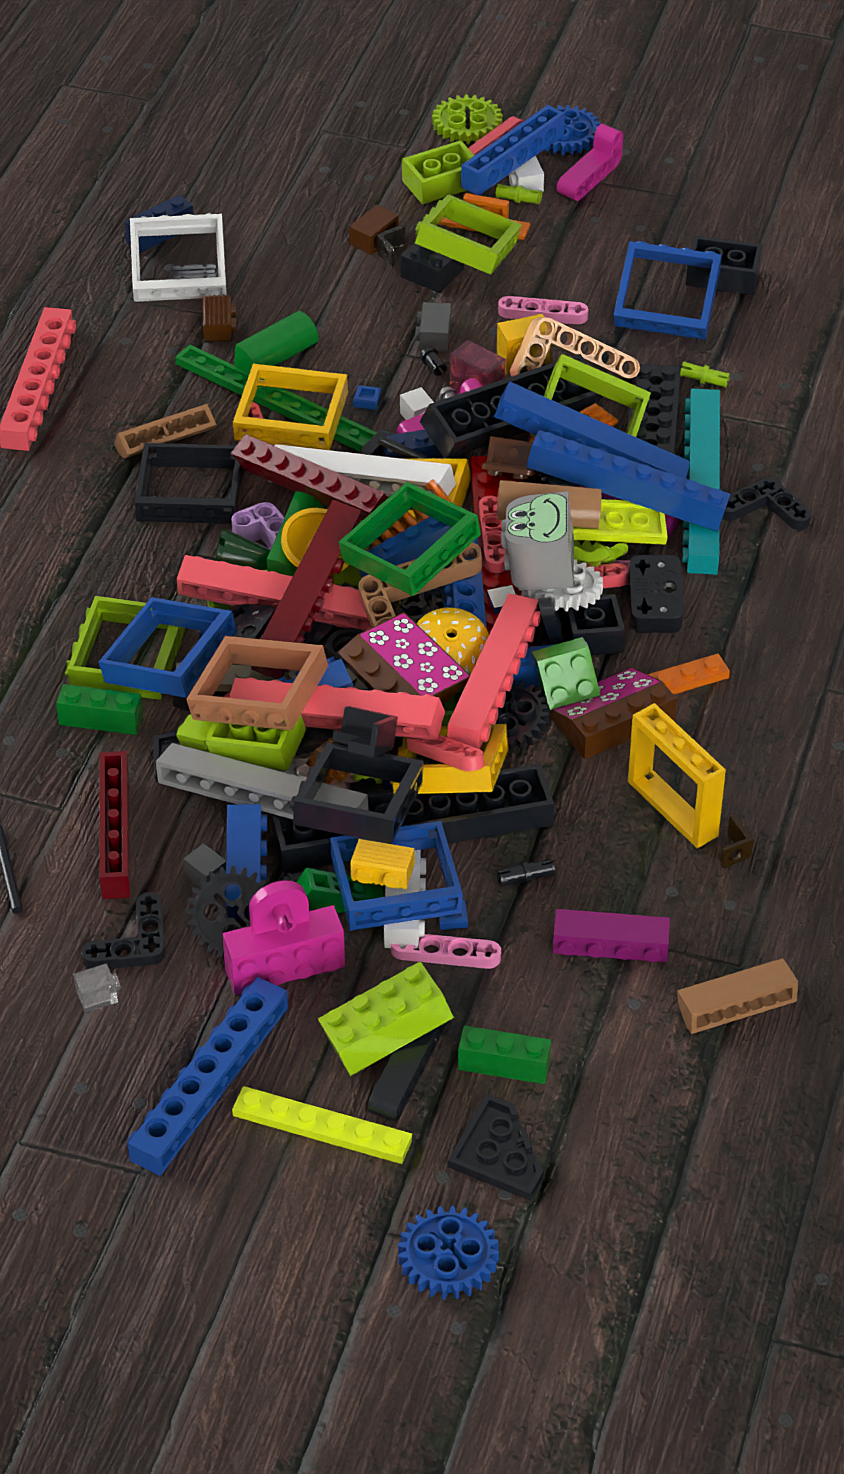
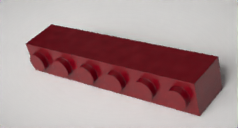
[99,751,130,899]

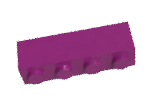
[553,909,670,962]

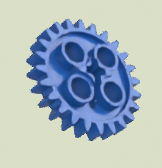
[545,105,601,155]
[398,1206,499,1300]

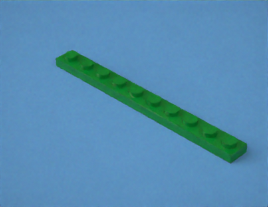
[175,345,377,452]

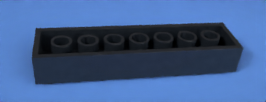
[419,354,603,459]

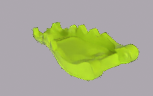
[574,540,628,566]

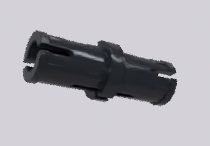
[497,858,555,887]

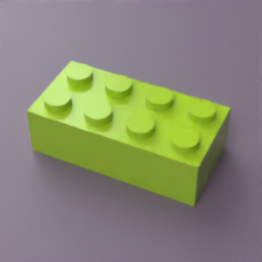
[318,961,454,1076]

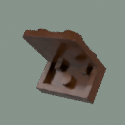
[482,436,537,480]

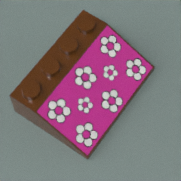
[338,612,471,706]
[549,667,677,759]

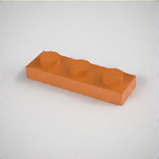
[648,654,730,694]

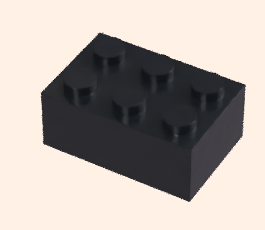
[686,236,763,295]

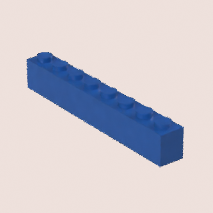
[494,381,690,479]
[526,430,730,531]

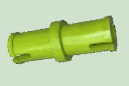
[495,184,542,205]
[680,361,730,388]

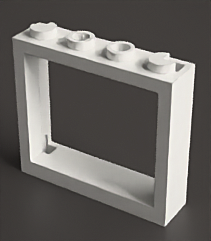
[130,213,226,302]

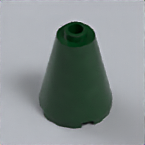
[214,528,271,570]

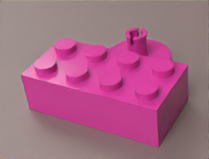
[222,881,345,995]

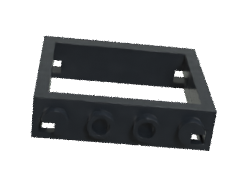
[135,443,243,524]
[290,742,424,844]

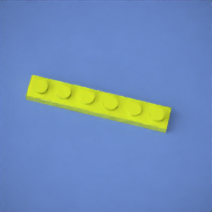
[232,1086,412,1164]

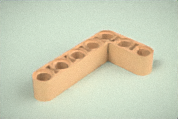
[510,317,640,378]

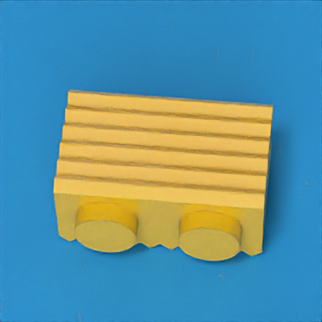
[351,839,415,890]

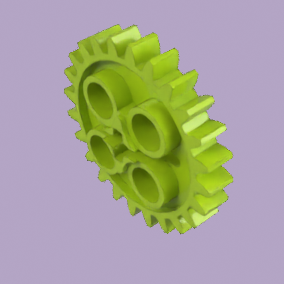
[432,94,503,145]

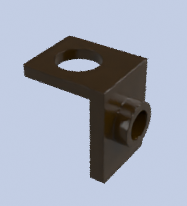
[721,814,754,868]

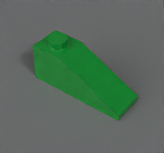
[296,868,384,913]

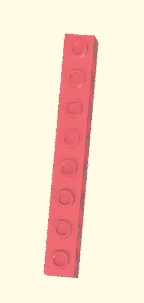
[0,307,76,451]

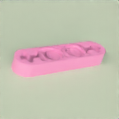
[498,296,588,324]
[391,934,501,968]

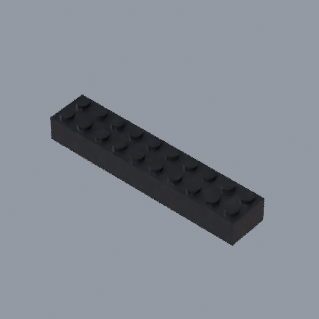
[271,763,554,872]

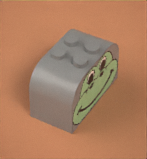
[501,491,574,591]

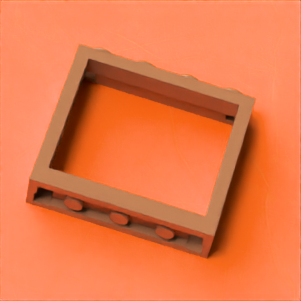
[187,636,328,730]

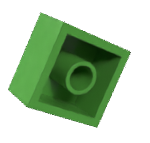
[532,637,600,710]

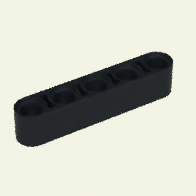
[368,1008,450,1122]

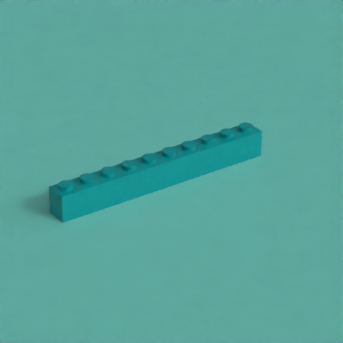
[682,389,720,575]

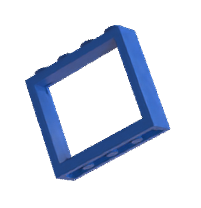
[613,241,721,340]
[99,597,237,698]
[331,821,463,931]

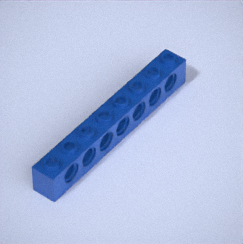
[127,977,288,1176]

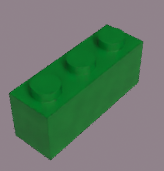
[56,684,143,735]
[458,1025,551,1084]

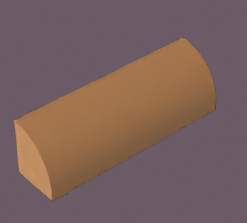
[114,404,216,458]
[497,480,601,529]
[677,958,798,1034]

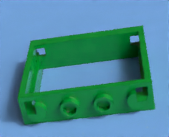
[339,482,481,596]

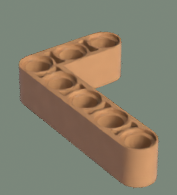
[359,543,482,628]

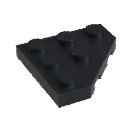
[447,1093,543,1201]

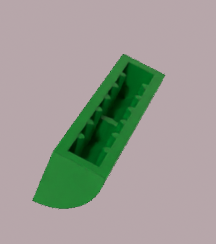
[234,311,319,373]
[267,491,324,576]

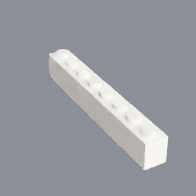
[268,444,456,497]

